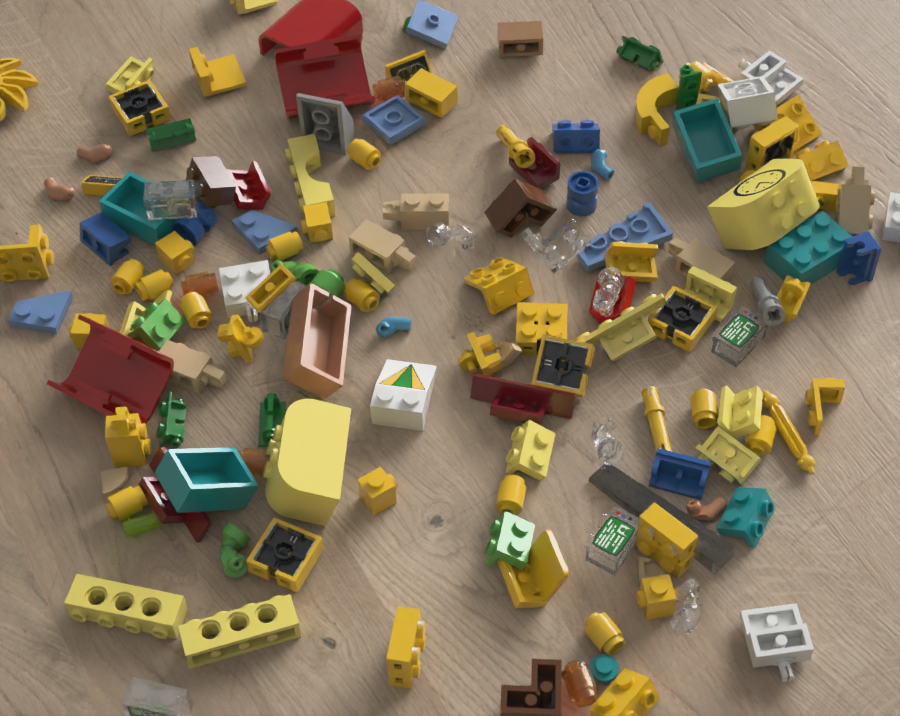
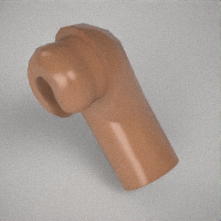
[76,144,113,163]
[44,178,74,201]
[686,496,727,521]

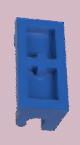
[79,212,131,266]
[836,231,882,285]
[649,448,711,500]

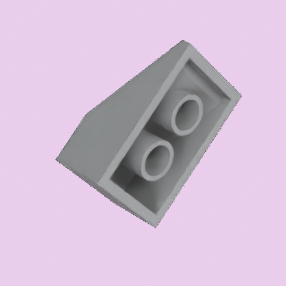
[296,93,354,155]

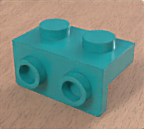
[716,487,775,548]

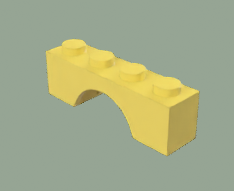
[285,134,336,217]

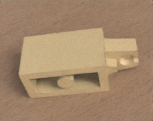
[835,166,875,234]
[382,193,449,231]
[349,219,416,274]
[668,237,735,282]
[159,340,227,394]

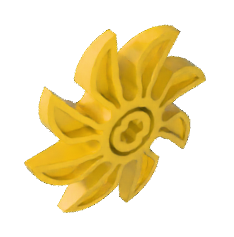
[0,58,38,122]

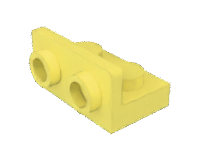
[717,385,763,439]

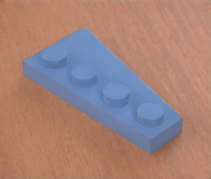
[576,202,673,272]

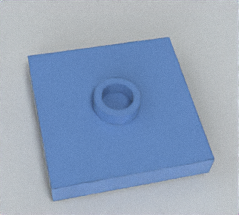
[405,0,458,49]
[362,95,426,146]

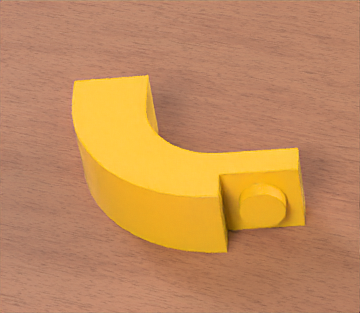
[635,73,678,146]

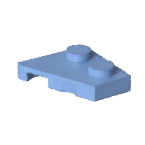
[232,210,298,255]
[8,291,73,334]

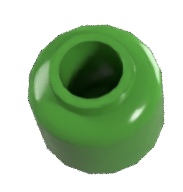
[309,269,345,306]

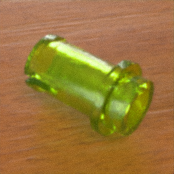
[122,511,159,538]

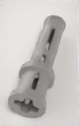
[750,276,785,326]

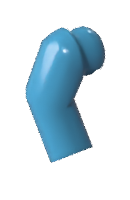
[591,149,614,180]
[376,316,412,337]

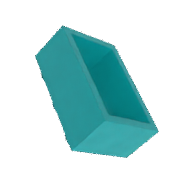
[673,98,742,183]
[99,171,187,246]
[764,211,852,284]
[155,448,259,513]

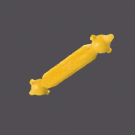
[762,390,816,475]

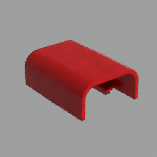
[258,0,363,56]
[274,34,376,119]
[47,314,174,424]

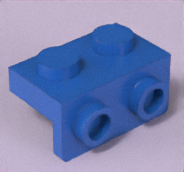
[552,120,600,153]

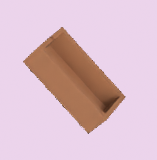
[282,283,351,399]

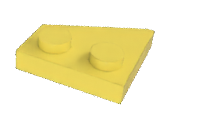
[351,252,395,295]

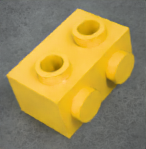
[405,68,458,118]

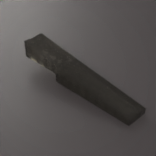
[589,462,735,575]

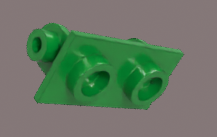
[616,35,663,71]
[676,64,702,111]
[146,118,196,151]
[156,392,187,447]
[258,393,286,447]

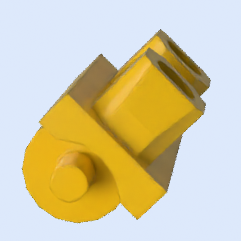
[777,275,811,323]
[217,314,264,363]
[458,332,504,377]

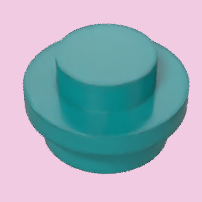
[589,654,619,683]

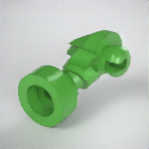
[271,260,319,289]
[219,522,251,577]

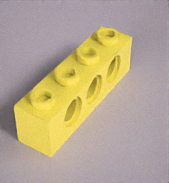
[64,574,188,639]
[178,594,302,669]

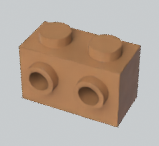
[497,21,543,57]

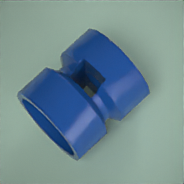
[566,171,599,216]
[172,201,217,246]

